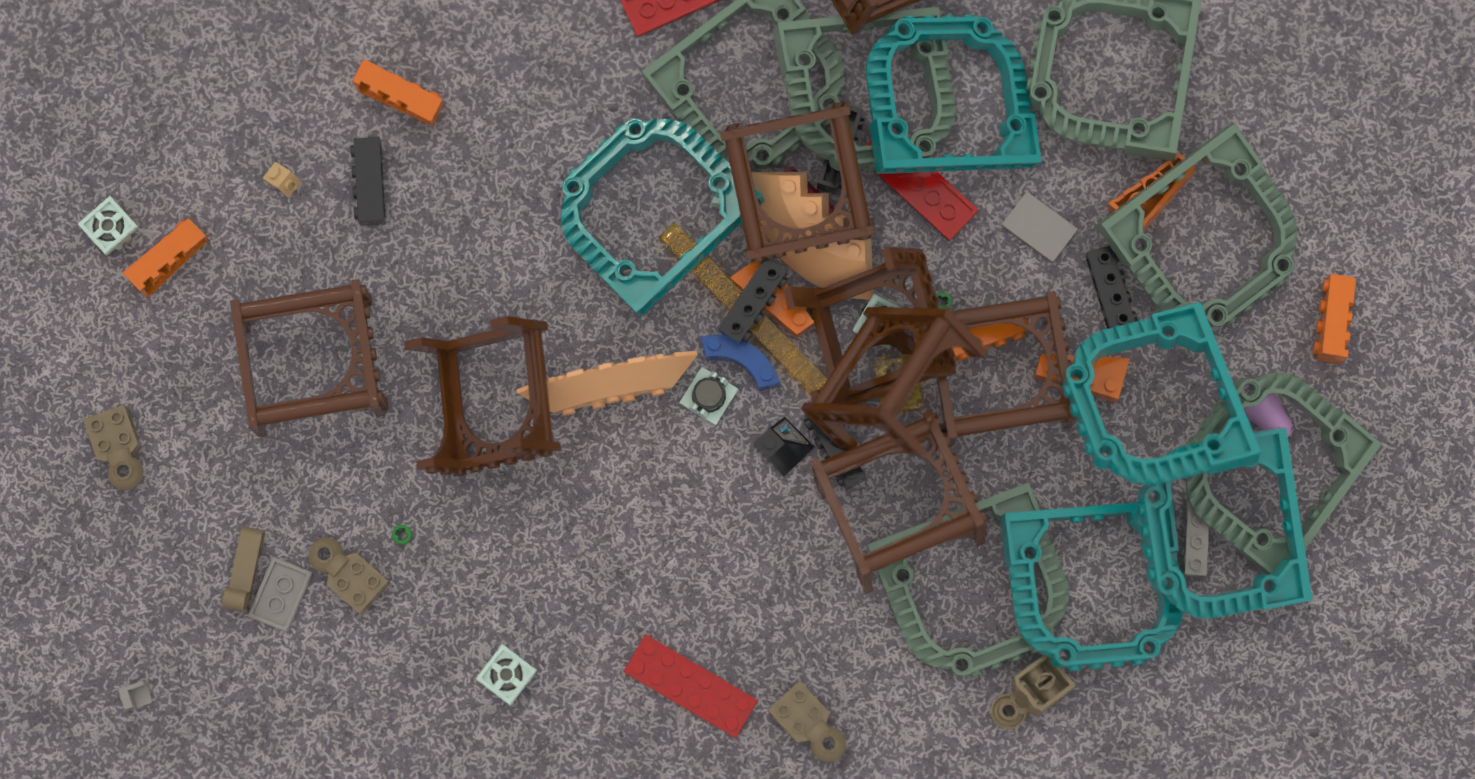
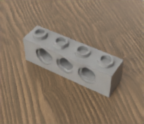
[1183,496,1209,578]

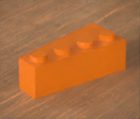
[353,59,444,126]
[1108,153,1196,233]
[122,218,209,299]
[730,256,814,339]
[1312,274,1356,364]
[950,318,1029,362]
[1033,354,1130,403]

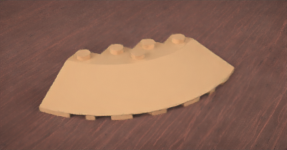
[752,172,873,300]
[516,351,697,416]

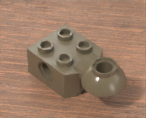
[83,404,143,490]
[308,537,391,615]
[990,655,1076,729]
[767,681,847,763]

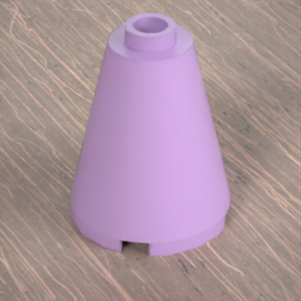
[1244,392,1293,436]

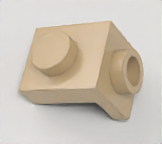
[263,162,301,198]

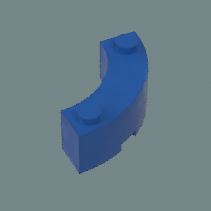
[701,335,780,391]

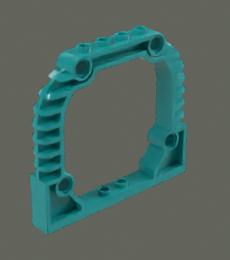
[865,14,1042,174]
[561,118,765,318]
[1063,302,1261,486]
[1136,427,1313,619]
[1000,501,1183,671]

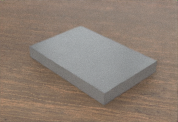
[1001,192,1078,263]
[247,557,313,633]

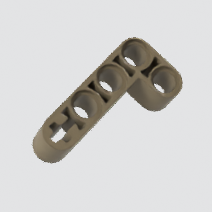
[222,526,265,613]

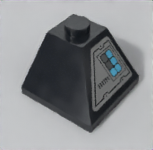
[754,417,814,476]

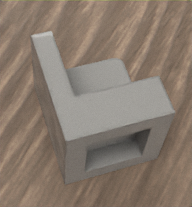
[118,681,153,711]

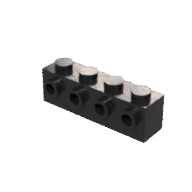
[817,106,865,195]
[350,137,386,226]
[1085,246,1138,329]
[718,257,789,345]
[803,414,866,491]

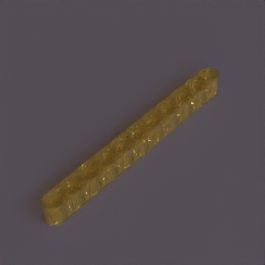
[658,223,827,395]

